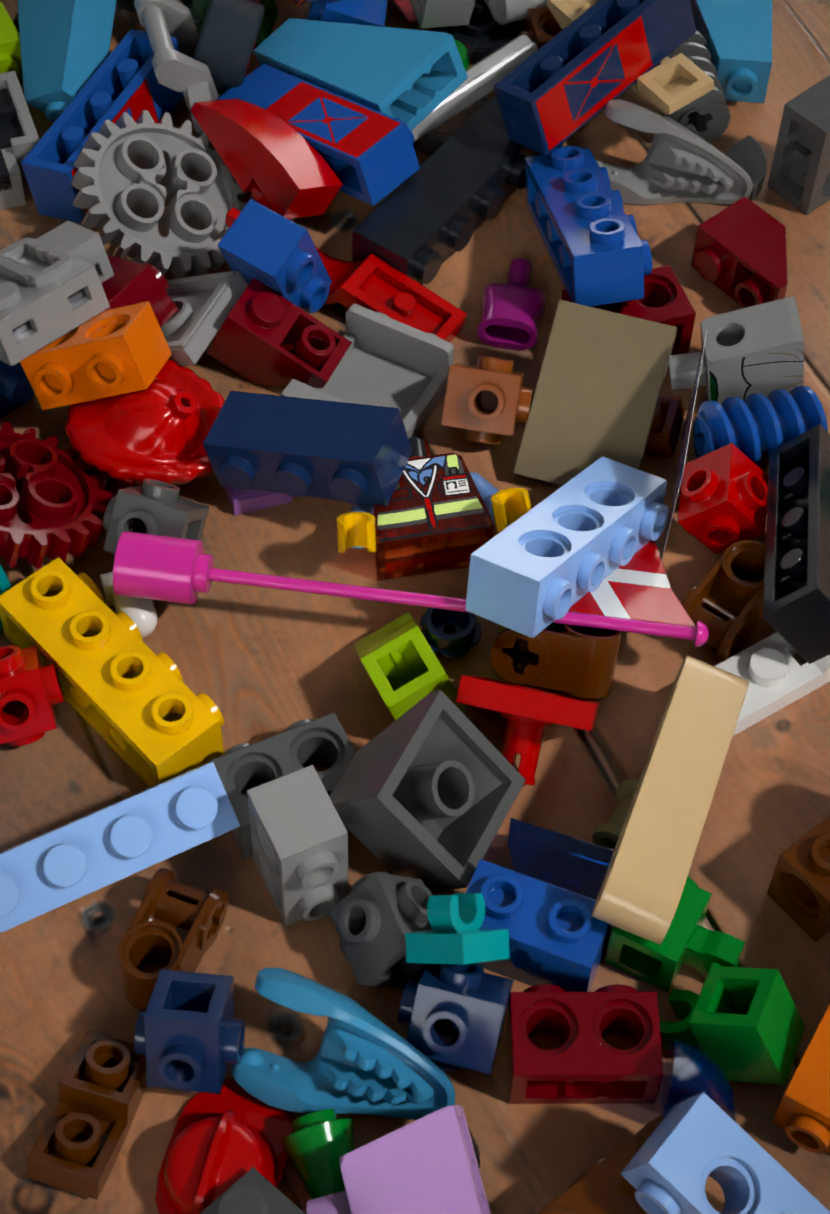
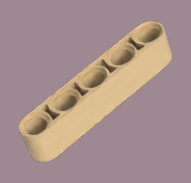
[591,656,749,945]

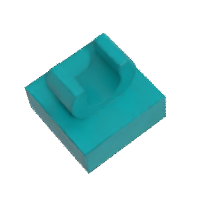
[405,893,510,965]

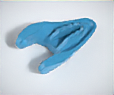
[230,968,455,1120]

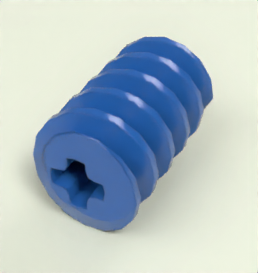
[693,386,828,467]

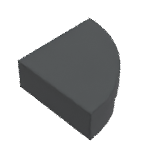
[723,135,767,201]

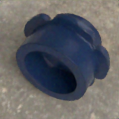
[420,608,482,658]

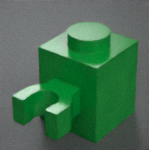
[605,877,745,993]
[659,966,805,1085]

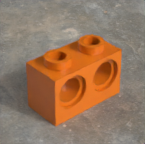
[20,301,172,410]

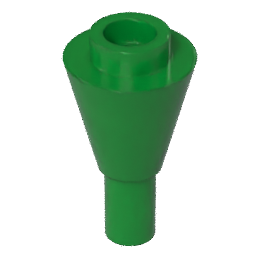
[281,1109,354,1199]

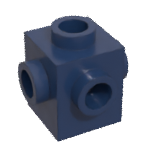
[397,963,514,1074]
[134,969,245,1094]

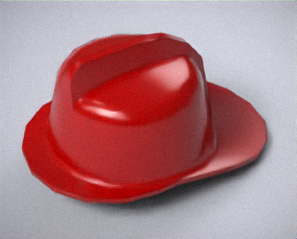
[155,1079,293,1214]

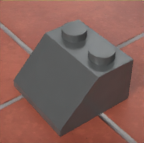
[329,690,526,891]

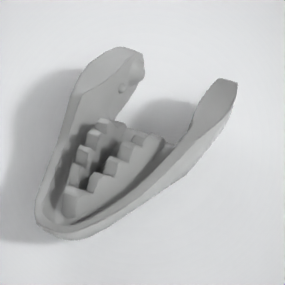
[596,99,753,205]

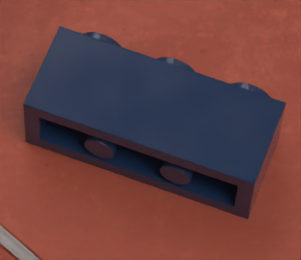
[203,391,412,506]

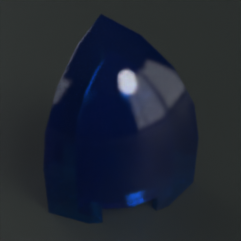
[508,818,614,900]
[659,1039,736,1122]

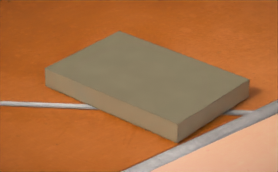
[513,300,677,487]

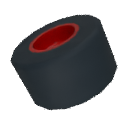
[193,0,265,94]

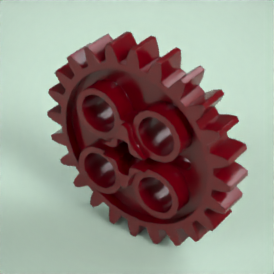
[0,422,112,569]

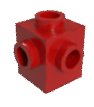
[677,443,768,554]
[0,645,64,746]

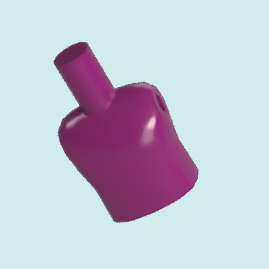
[477,258,546,350]

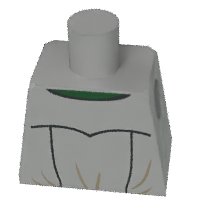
[668,296,804,405]

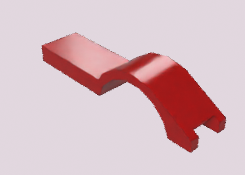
[225,184,467,342]

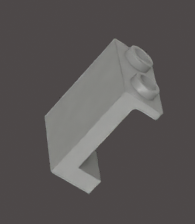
[280,304,454,438]

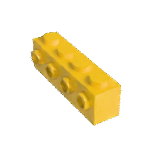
[0,557,224,787]

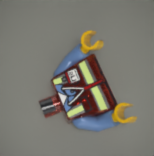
[337,438,531,581]

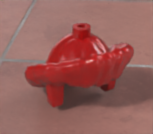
[65,359,225,488]

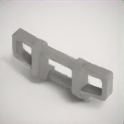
[134,0,225,165]

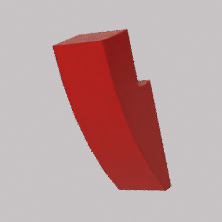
[190,98,343,219]

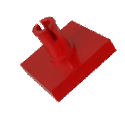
[456,675,600,785]

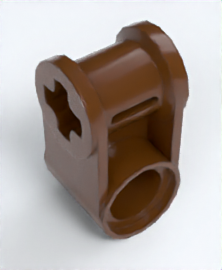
[681,540,765,662]
[490,623,622,699]
[118,868,229,1011]

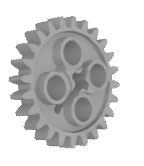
[71,110,247,279]

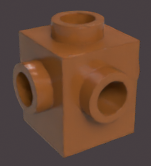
[441,356,534,444]

